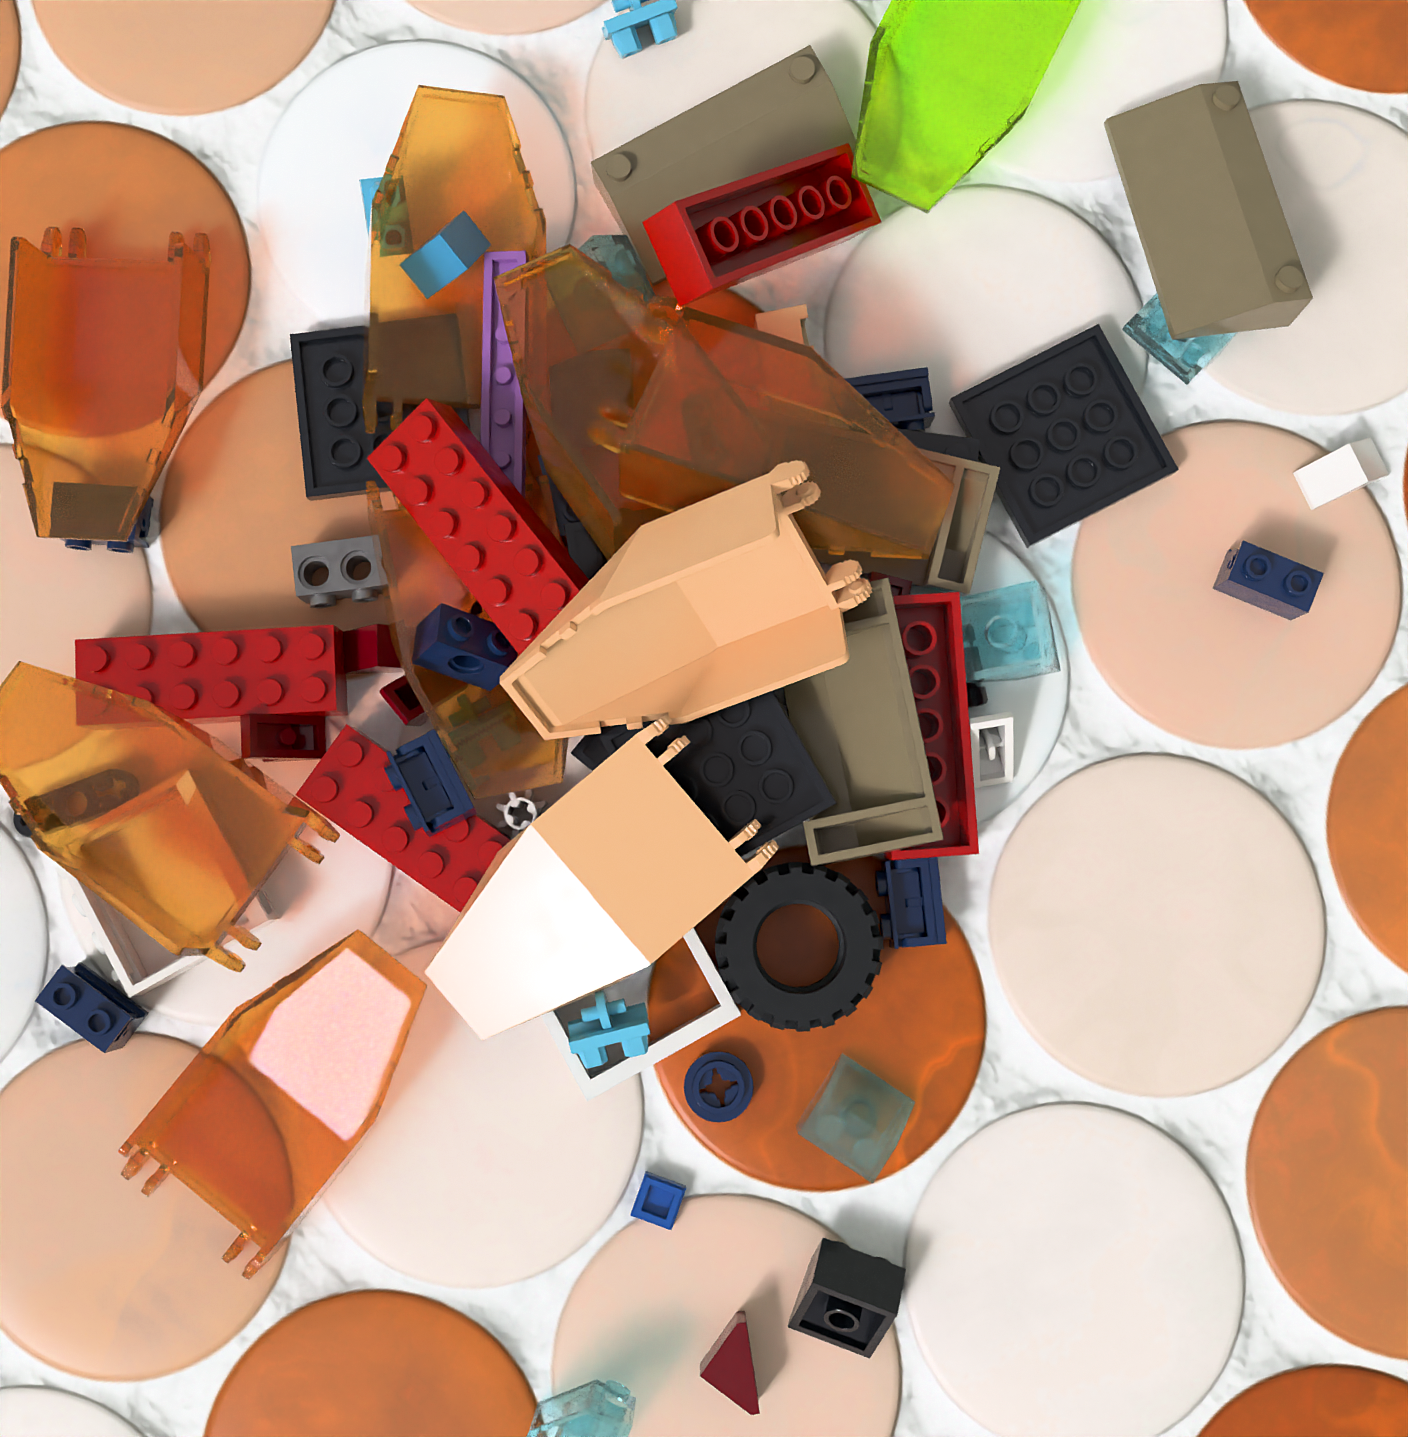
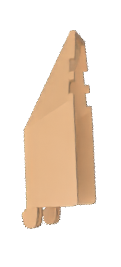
[499,460,872,740]
[424,714,779,1040]

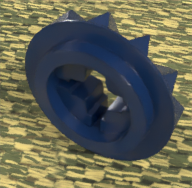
[684,1052,753,1122]

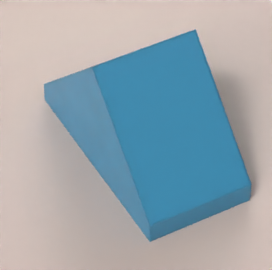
[399,210,491,299]

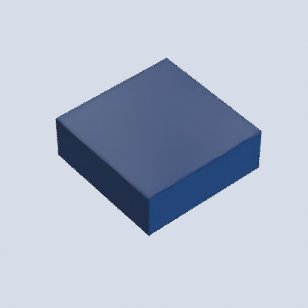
[630,1171,686,1230]

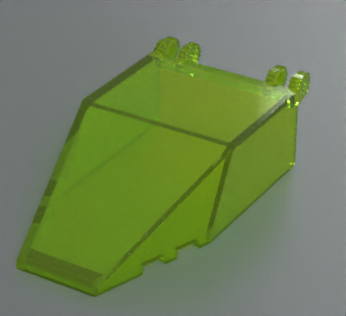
[851,0,1084,214]

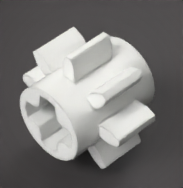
[496,788,548,839]

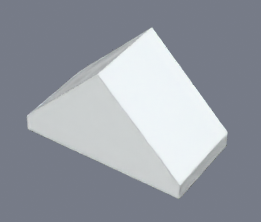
[1293,438,1389,510]
[969,711,1014,788]

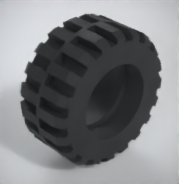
[715,862,884,1032]

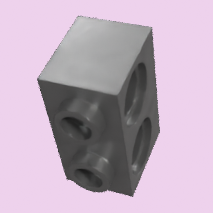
[291,535,390,608]

